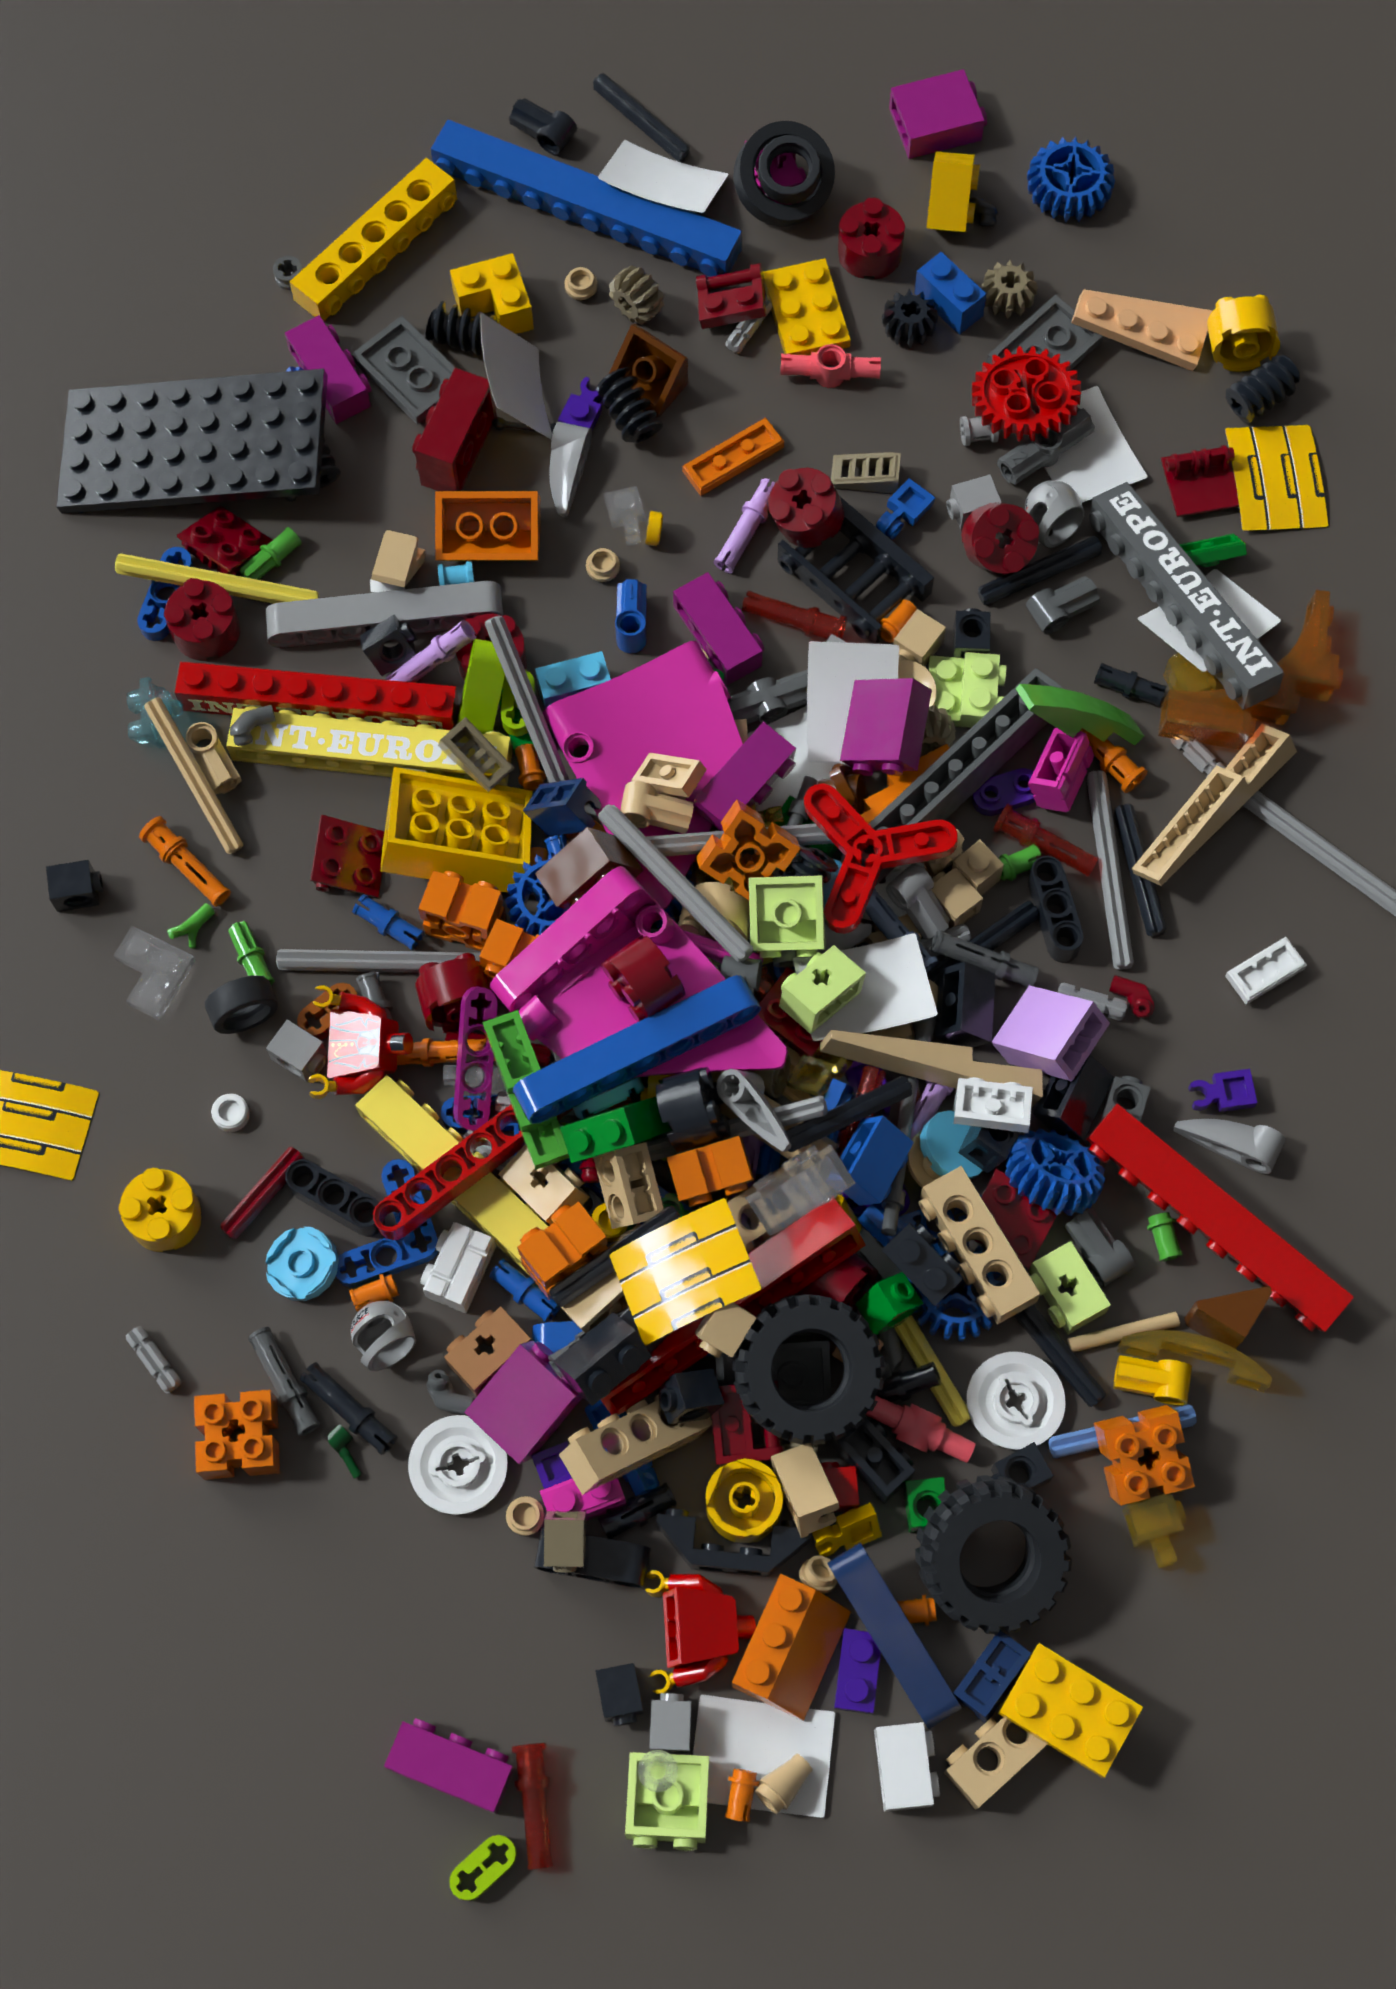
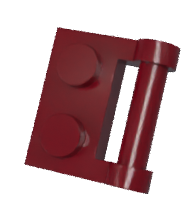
[696,263,766,330]
[712,1380,785,1465]

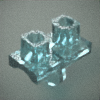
[127,677,183,748]

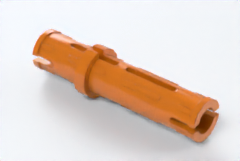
[397,1038,496,1067]

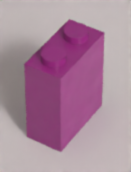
[889,69,987,159]
[840,678,932,776]
[464,1341,583,1464]

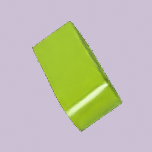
[456,639,505,734]

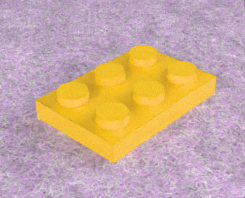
[763,258,851,355]
[998,1643,1143,1778]

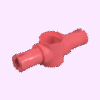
[780,344,881,388]
[866,1396,975,1463]

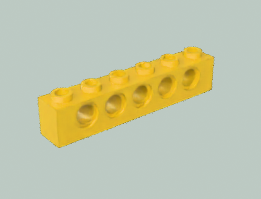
[289,158,457,321]

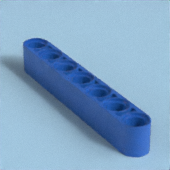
[513,975,761,1124]

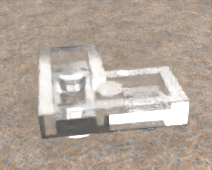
[114,926,196,1021]

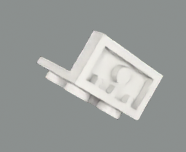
[953,1077,1033,1133]

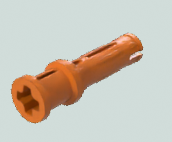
[1080,728,1148,793]
[139,816,231,907]

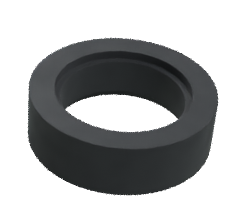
[733,121,835,227]

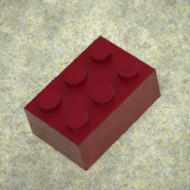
[412,368,497,491]

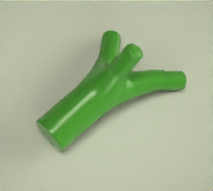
[167,903,215,949]

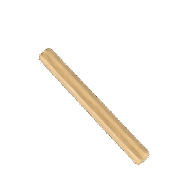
[144,697,243,854]

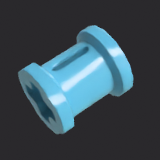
[437,561,475,586]

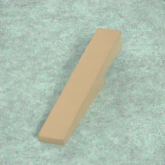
[1132,724,1297,886]
[820,1030,1043,1108]

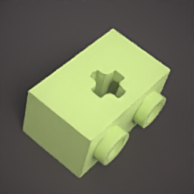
[779,945,866,1034]
[1029,1241,1111,1335]

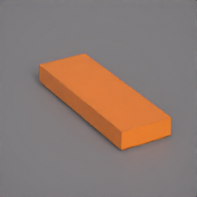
[682,417,784,496]

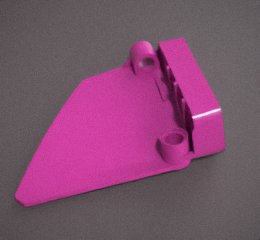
[543,640,743,910]
[490,866,788,1078]

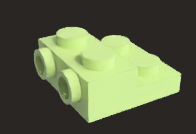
[928,652,1006,728]
[749,875,826,958]
[625,1752,709,1851]

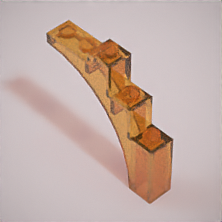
[1158,590,1343,750]

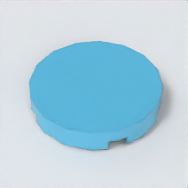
[573,1077,645,1120]
[920,1110,983,1179]
[266,1227,339,1301]

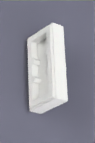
[1225,937,1307,1005]

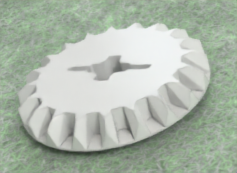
[967,1352,1066,1450]
[408,1415,508,1516]

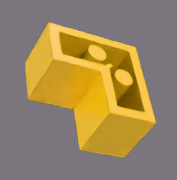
[926,151,980,232]
[450,253,534,334]

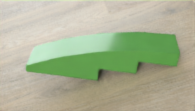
[1016,684,1144,746]
[483,1010,569,1170]

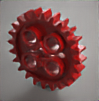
[972,346,1081,441]

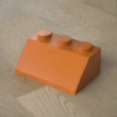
[435,491,541,561]
[732,1573,851,1721]

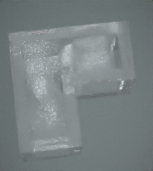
[745,1144,855,1236]

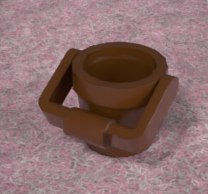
[818,762,869,815]

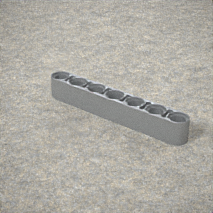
[266,581,504,647]

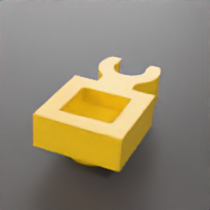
[812,1502,882,1557]

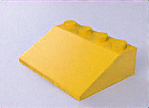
[380,767,533,893]

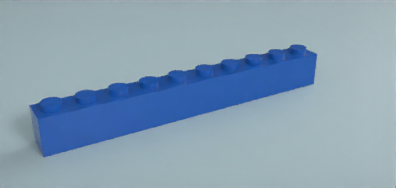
[431,119,742,277]

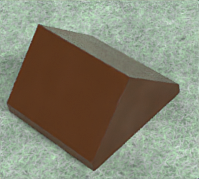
[609,324,688,417]
[1184,1286,1272,1354]

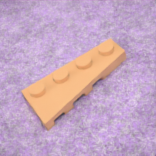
[1071,289,1213,371]

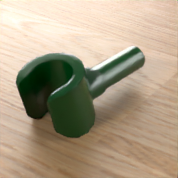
[328,1425,362,1479]

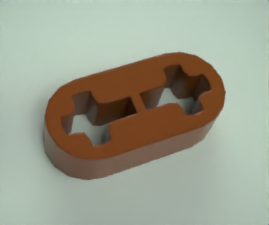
[297,983,357,1040]

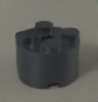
[656,1067,731,1152]

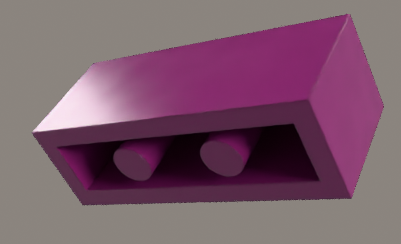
[285,315,372,424]
[673,572,765,686]
[693,721,796,831]
[384,1718,515,1814]

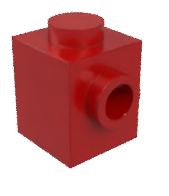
[820,1462,859,1513]

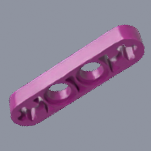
[453,987,498,1131]

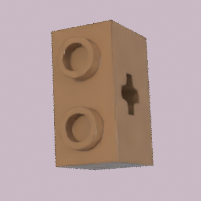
[444,1306,531,1397]

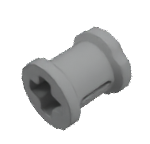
[960,416,999,446]

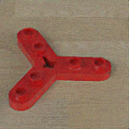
[804,783,958,934]

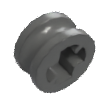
[273,256,302,290]

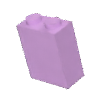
[991,985,1110,1081]

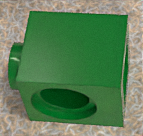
[855,1272,923,1335]
[903,1477,946,1533]

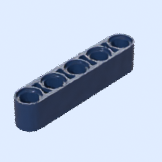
[827,1542,962,1729]

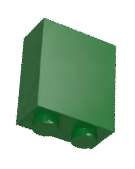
[560,1096,672,1163]

